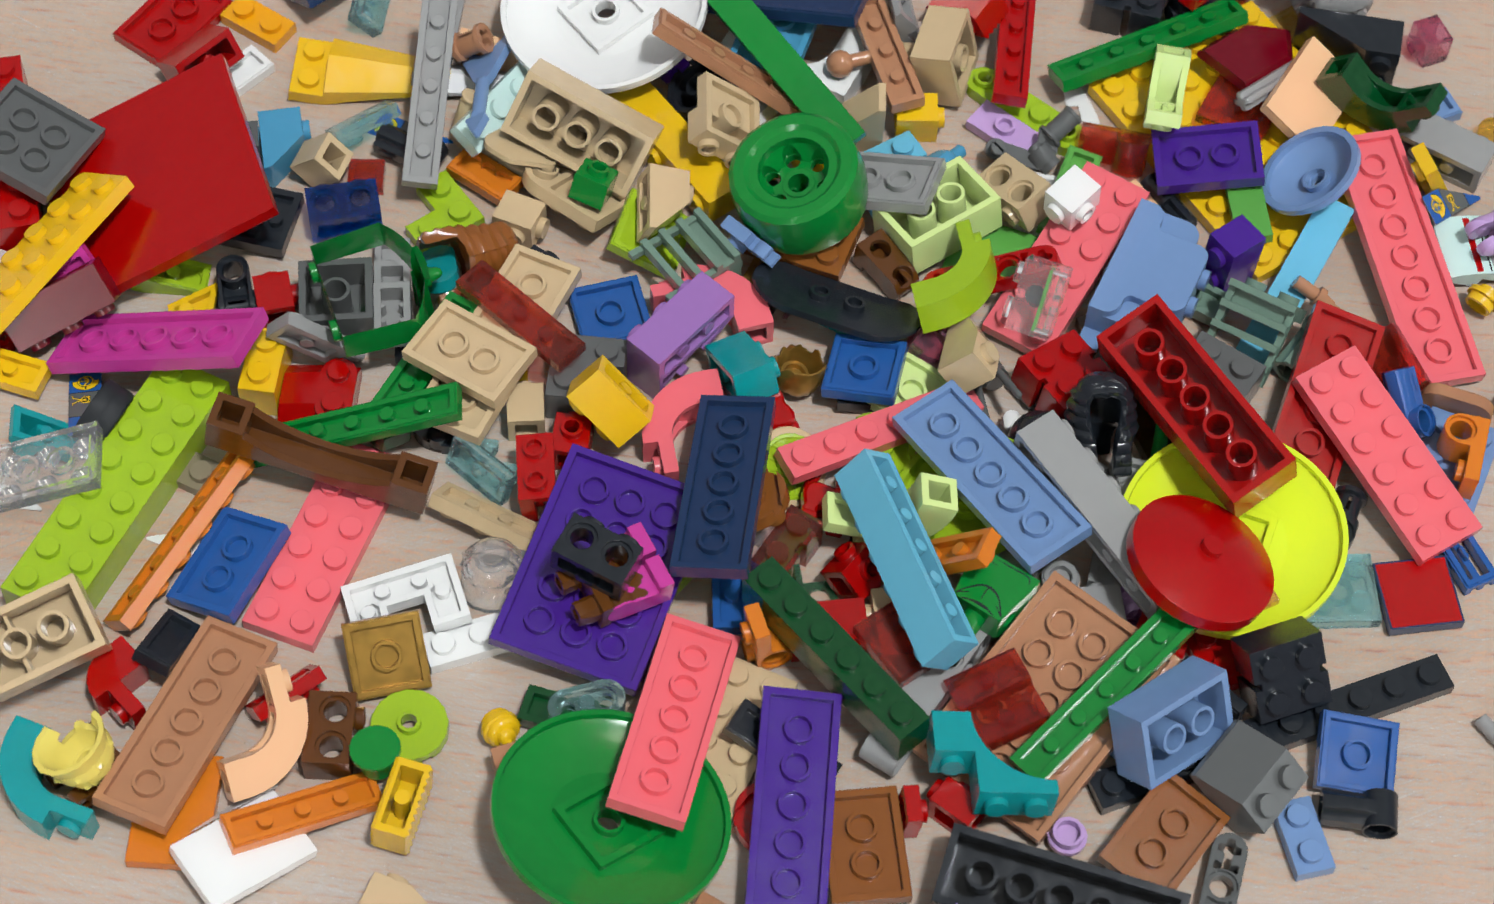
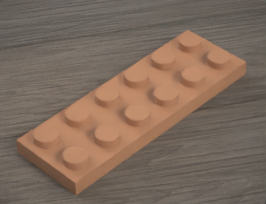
[92,615,278,835]

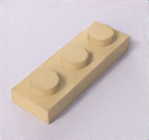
[428,482,538,552]

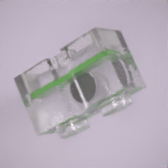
[1002,254,1074,342]

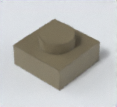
[177,452,219,495]

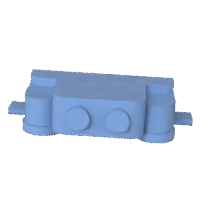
[1080,198,1212,353]

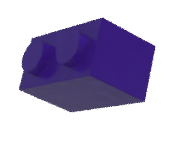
[1205,214,1266,292]

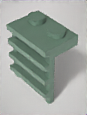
[628,207,743,302]
[1207,277,1307,388]

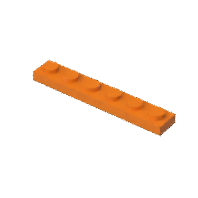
[103,452,255,631]

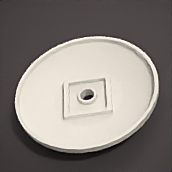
[500,0,708,94]

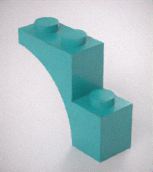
[926,710,1059,818]

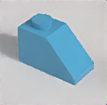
[258,106,311,187]

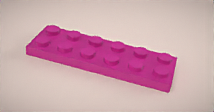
[46,307,269,374]

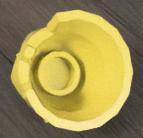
[32,710,115,790]

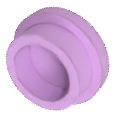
[1047,817,1087,856]

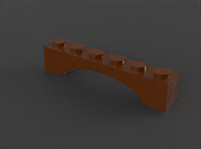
[205,391,438,514]

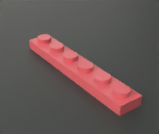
[774,389,984,485]

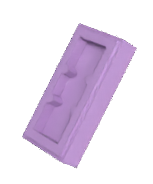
[965,100,1038,150]

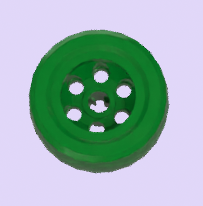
[728,113,868,255]

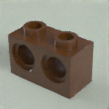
[301,690,366,780]

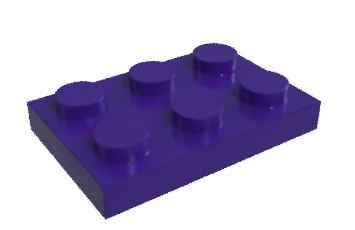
[1151,120,1265,195]

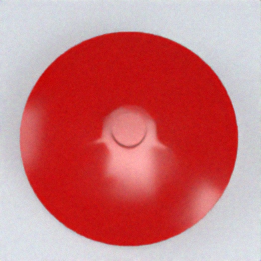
[1126,495,1274,632]

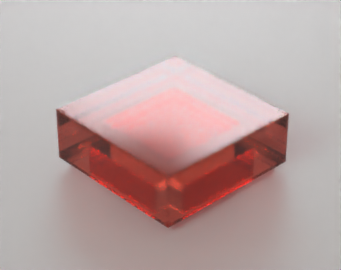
[347,159,386,195]

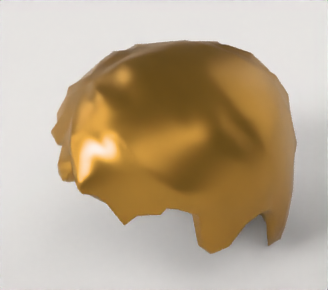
[773,344,827,397]

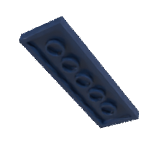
[669,395,776,580]

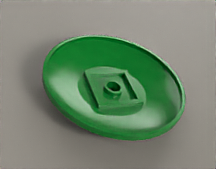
[490,709,732,904]

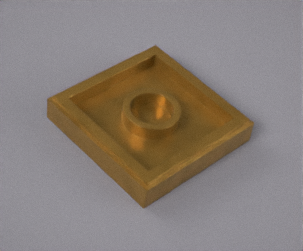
[341,609,432,701]

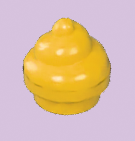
[481,708,521,747]

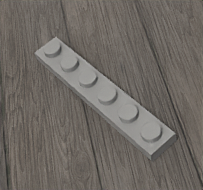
[402,0,458,190]

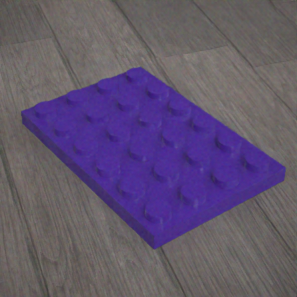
[489,443,685,697]

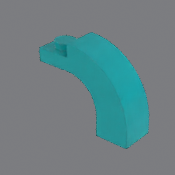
[0,715,100,840]

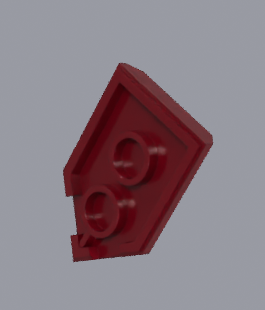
[1196,25,1293,90]

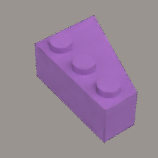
[626,271,735,399]

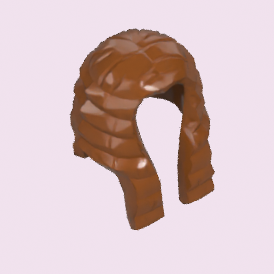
[416,220,519,307]

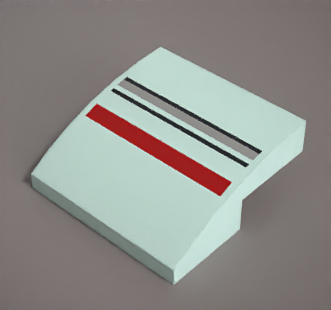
[1431,216,1494,286]

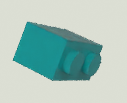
[705,331,781,397]

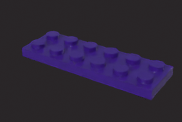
[744,686,842,904]

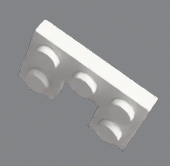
[340,553,473,634]

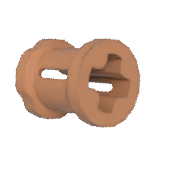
[452,22,494,63]

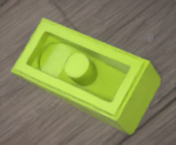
[131,259,212,296]

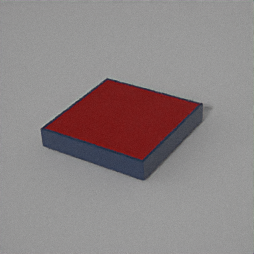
[1370,555,1465,636]

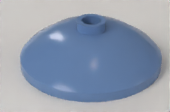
[1262,126,1361,216]

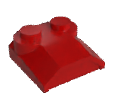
[277,358,363,422]

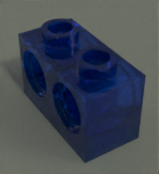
[304,178,383,243]

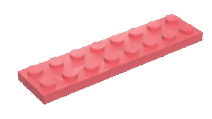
[1344,128,1486,391]

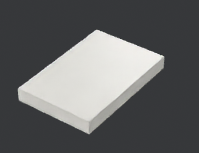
[169,789,317,904]

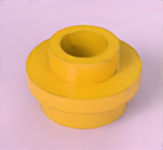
[1465,283,1494,316]

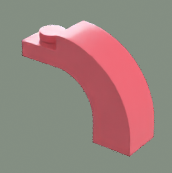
[650,265,774,344]
[642,368,724,481]

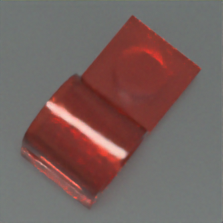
[1078,122,1151,178]

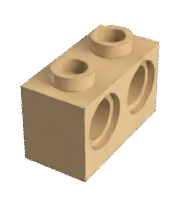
[979,152,1051,233]

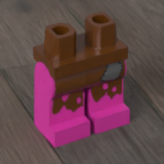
[554,521,675,628]

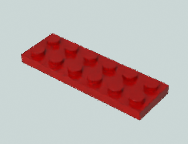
[1272,300,1385,489]

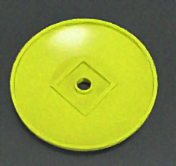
[1124,443,1349,640]

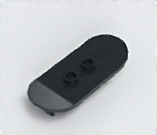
[752,261,921,342]

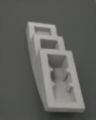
[373,238,412,347]

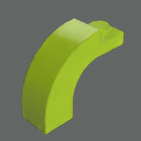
[911,219,997,334]

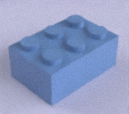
[1108,655,1233,790]

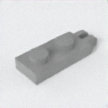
[266,311,365,364]

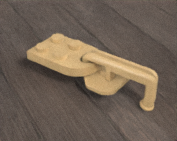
[450,88,627,233]

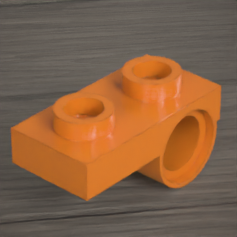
[739,602,793,671]

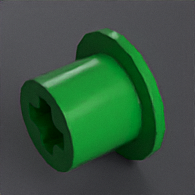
[349,725,401,780]

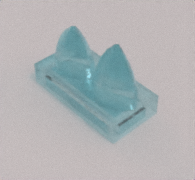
[446,436,517,506]

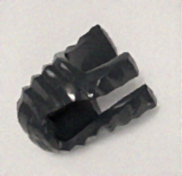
[1063,371,1139,477]

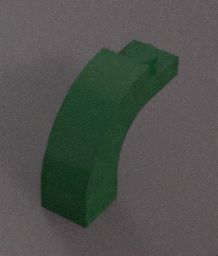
[1316,52,1448,133]

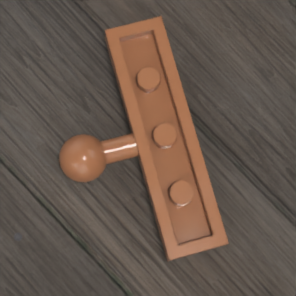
[826,0,925,114]

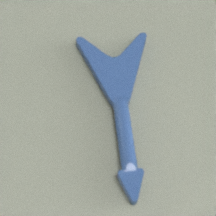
[462,36,511,138]

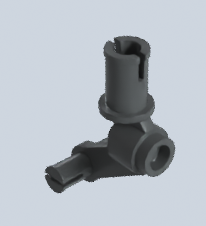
[984,106,1082,174]

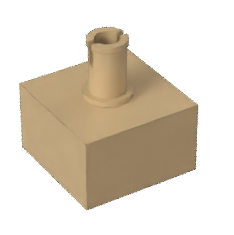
[902,5,979,107]

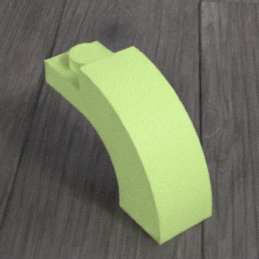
[1143,44,1191,132]

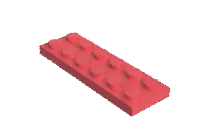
[981,161,1150,354]
[1292,345,1483,566]
[242,444,390,653]
[605,613,741,832]

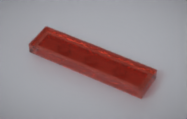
[456,259,586,373]

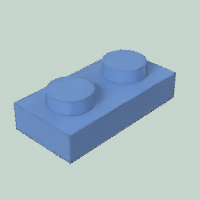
[1274,796,1336,882]

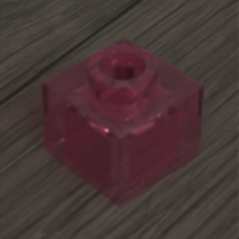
[1406,15,1454,68]

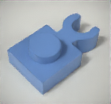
[720,215,781,268]

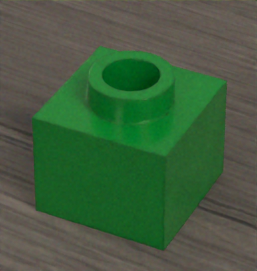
[568,158,619,210]

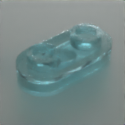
[548,679,626,719]

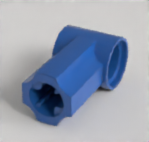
[1381,366,1436,438]

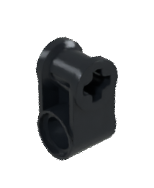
[216,254,257,309]

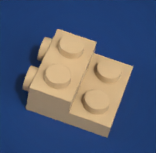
[688,71,760,168]

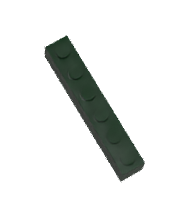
[742,556,930,761]

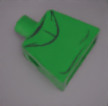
[954,554,1041,638]

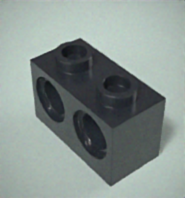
[550,512,644,601]

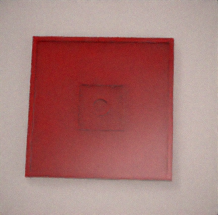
[50,53,279,293]

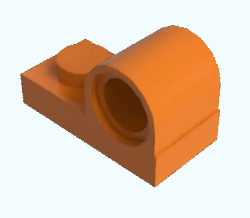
[1436,413,1491,500]

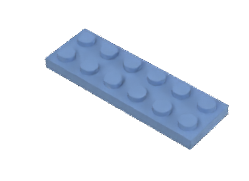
[892,379,1092,575]

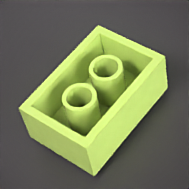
[872,155,1002,274]

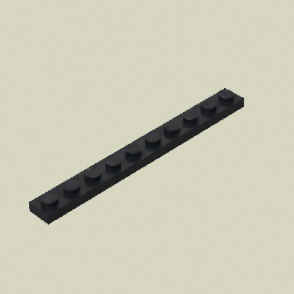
[1087,654,1455,815]

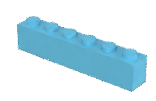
[834,448,979,670]

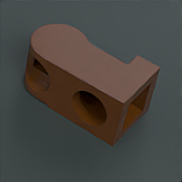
[852,228,920,300]

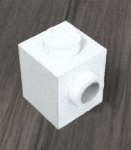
[1043,165,1101,231]

